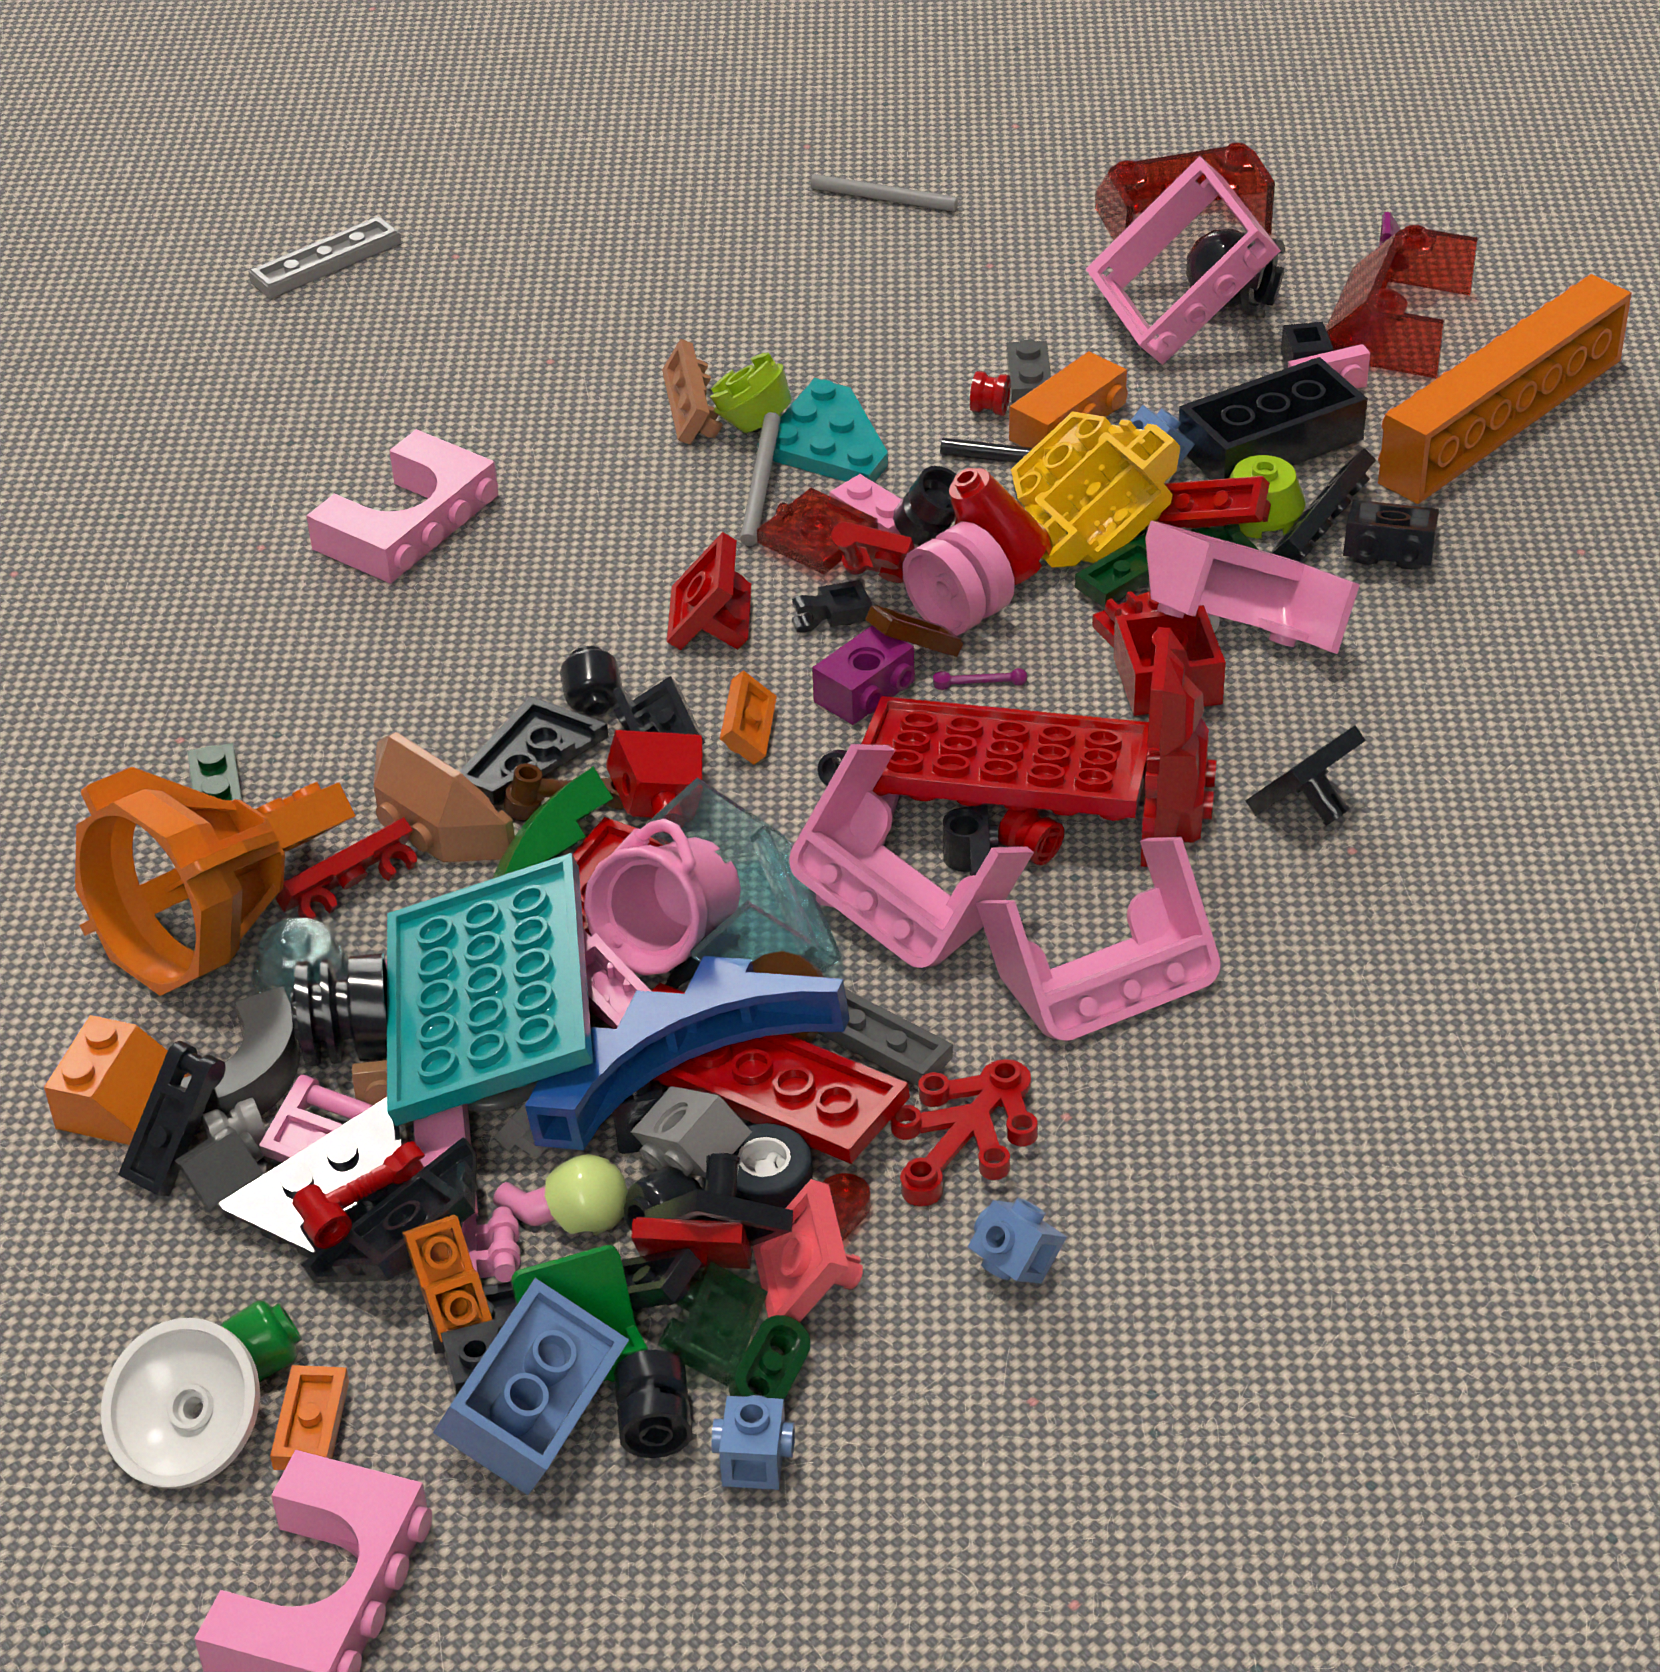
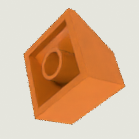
[44,1015,191,1145]

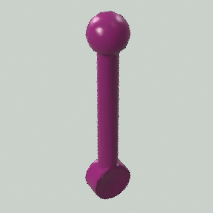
[933,668,1028,690]

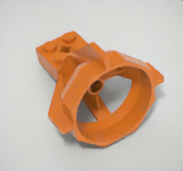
[75,767,356,996]

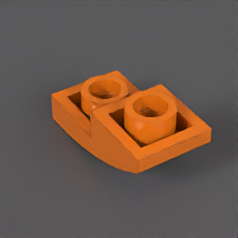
[402,1215,493,1342]

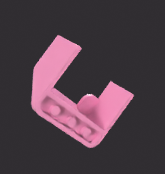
[1145,521,1360,654]
[789,744,1034,968]
[976,837,1220,1041]

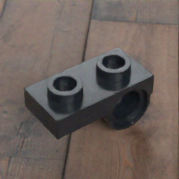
[943,805,998,876]

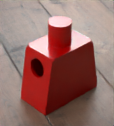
[606,730,702,826]

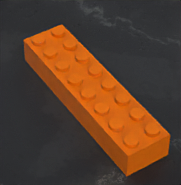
[1378,274,1632,504]

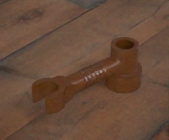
[504,764,625,820]

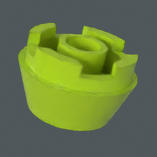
[710,352,792,433]
[1229,455,1306,538]

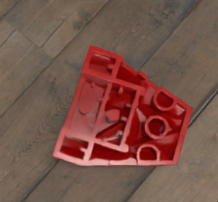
[1140,627,1217,867]

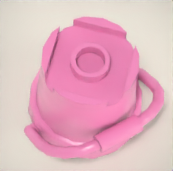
[584,819,741,976]

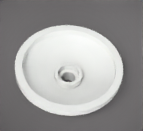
[101,1318,260,1489]

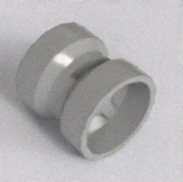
[202,1098,266,1149]

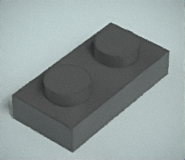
[1007,340,1051,403]

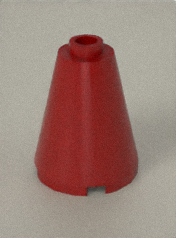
[949,468,1052,586]

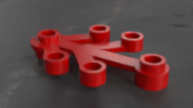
[890,1059,1038,1206]

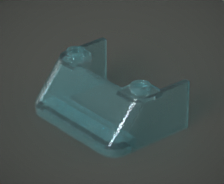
[643,778,841,973]

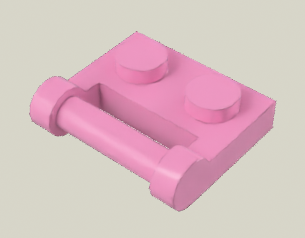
[259,1074,373,1163]

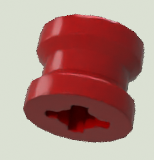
[970,371,1011,416]

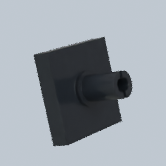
[1245,725,1366,826]
[645,1153,793,1246]

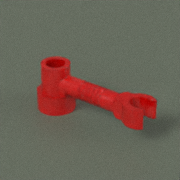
[292,1141,425,1249]

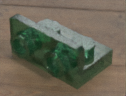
[657,1261,768,1387]

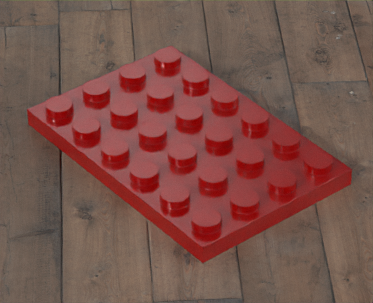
[861,696,1149,821]

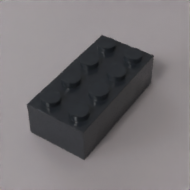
[1178,357,1368,480]

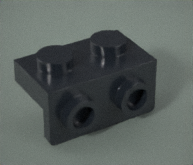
[613,676,706,745]

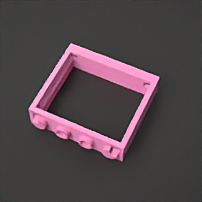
[1086,156,1281,365]

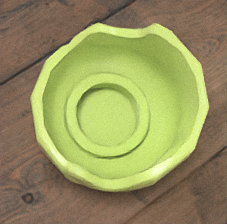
[545,1154,628,1235]

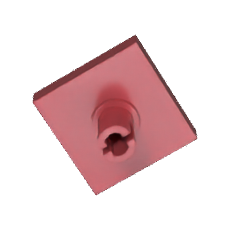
[753,1179,863,1323]

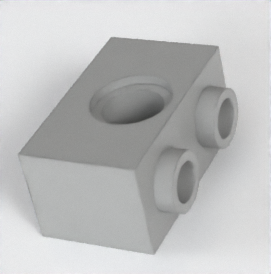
[631,1086,752,1177]

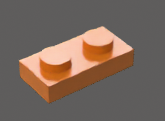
[720,670,777,765]
[270,1365,349,1470]

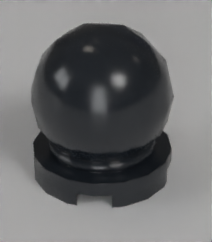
[1186,229,1286,318]

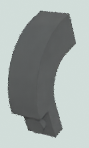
[180,986,300,1127]

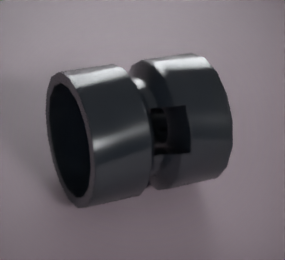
[893,466,957,546]
[614,1349,692,1459]

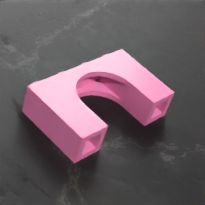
[306,429,498,584]
[194,1450,432,1672]

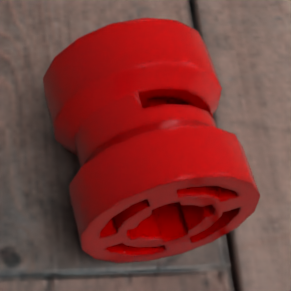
[998,808,1065,866]

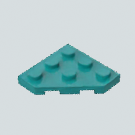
[758,378,888,483]

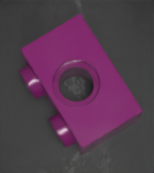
[812,625,915,725]

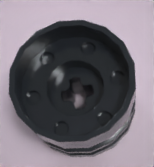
[291,952,387,1067]

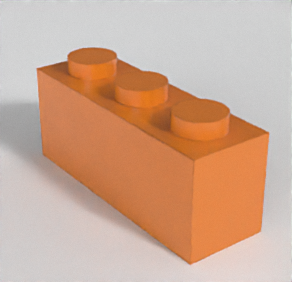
[1009,351,1128,448]

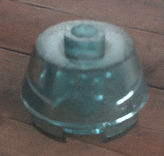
[251,918,349,1004]

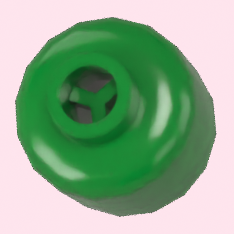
[220,1300,302,1383]

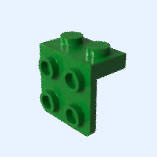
[511,1245,648,1382]

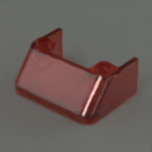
[1095,143,1275,241]
[1326,225,1478,379]

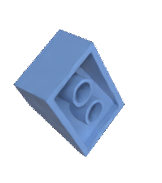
[433,1278,629,1495]

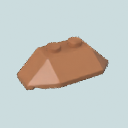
[374,732,515,862]

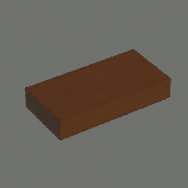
[865,605,963,657]

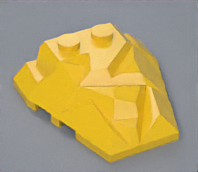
[1011,411,1180,567]

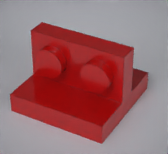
[667,532,752,650]

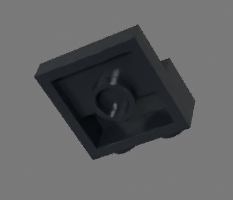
[1343,499,1439,570]

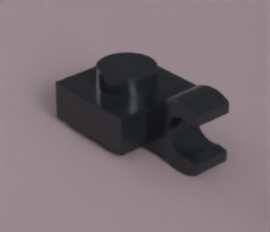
[792,580,873,633]

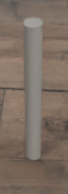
[811,174,958,212]
[740,412,781,546]

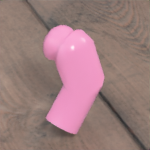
[493,1182,555,1226]

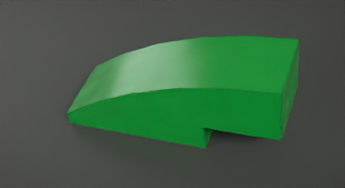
[492,766,613,879]

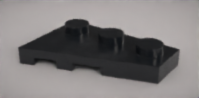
[459,696,609,805]

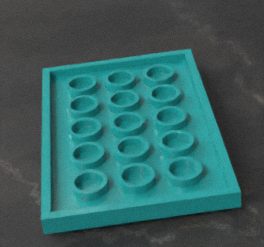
[387,853,593,1126]

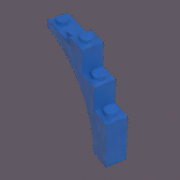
[525,956,850,1150]

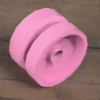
[903,522,1014,636]

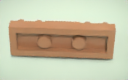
[662,339,723,445]

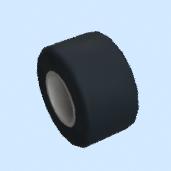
[733,1123,813,1208]

